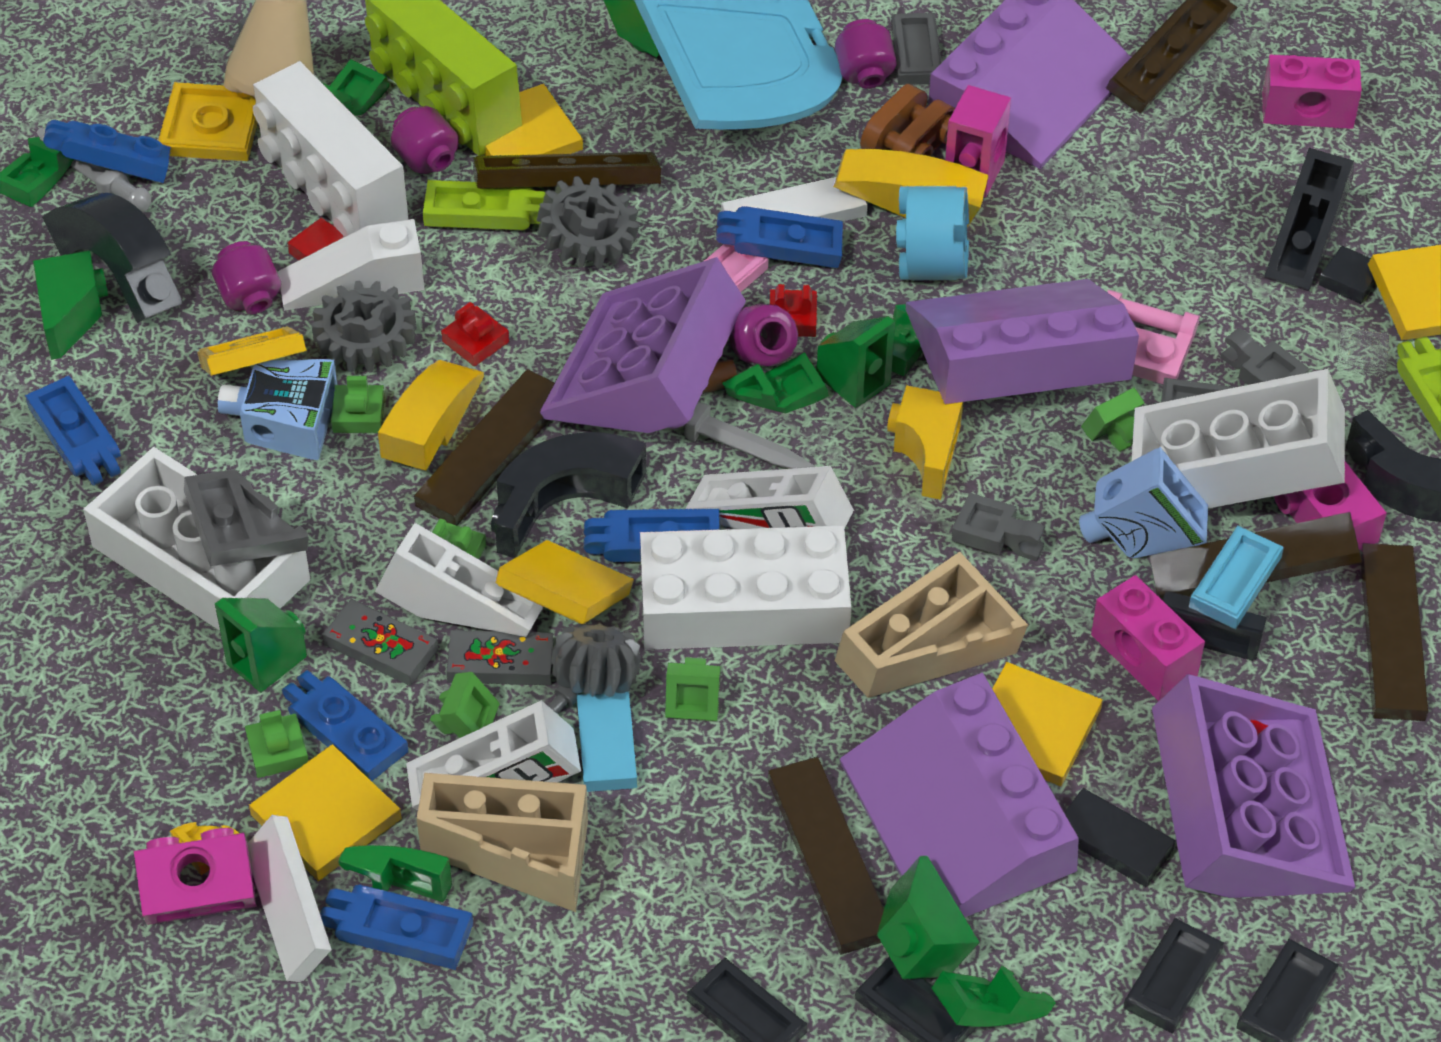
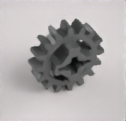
[536,176,639,269]
[311,281,417,372]

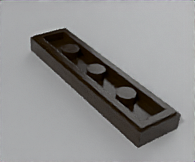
[1106,0,1238,114]
[473,152,661,188]
[414,369,555,526]
[1150,512,1362,601]
[1360,543,1428,721]
[768,756,884,955]

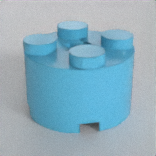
[896,186,969,280]

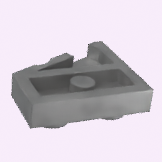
[184,469,309,567]

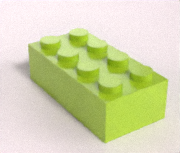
[365,0,522,156]

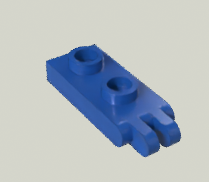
[43,120,171,183]
[716,206,843,268]
[25,376,121,486]
[584,509,720,562]
[282,670,409,781]
[320,885,473,970]

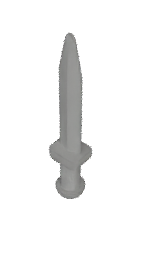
[37,128,151,213]
[683,403,815,469]

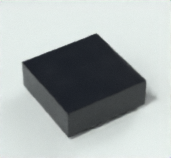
[1319,246,1376,304]

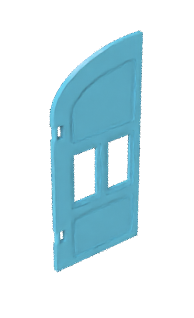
[634,0,842,130]

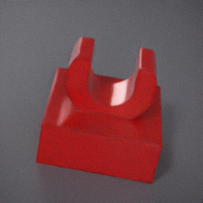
[770,284,817,337]
[441,301,509,367]

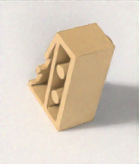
[835,552,1028,698]
[417,773,588,912]

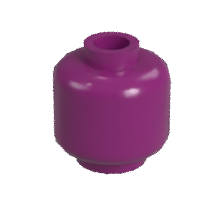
[835,19,897,89]
[391,106,458,174]
[212,241,281,314]
[729,304,798,367]

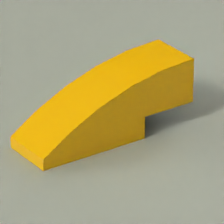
[833,149,989,228]
[378,360,484,471]

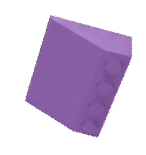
[928,0,1131,169]
[540,257,746,433]
[906,279,1139,404]
[840,672,1079,917]
[1152,674,1356,898]

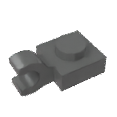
[1220,328,1310,385]
[952,493,1045,561]

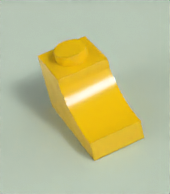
[887,385,963,500]

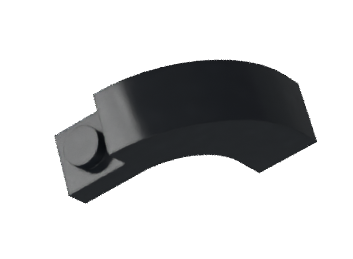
[42,193,183,323]
[1345,410,1441,522]
[491,432,647,558]

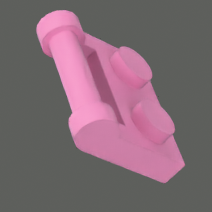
[1107,289,1200,384]

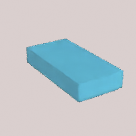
[1189,525,1284,629]
[577,691,637,792]

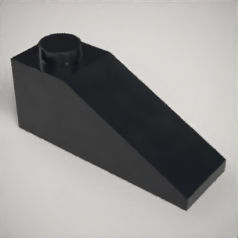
[1264,148,1354,291]

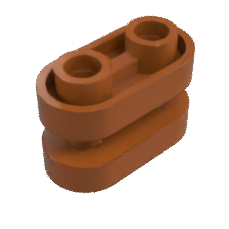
[860,83,955,157]

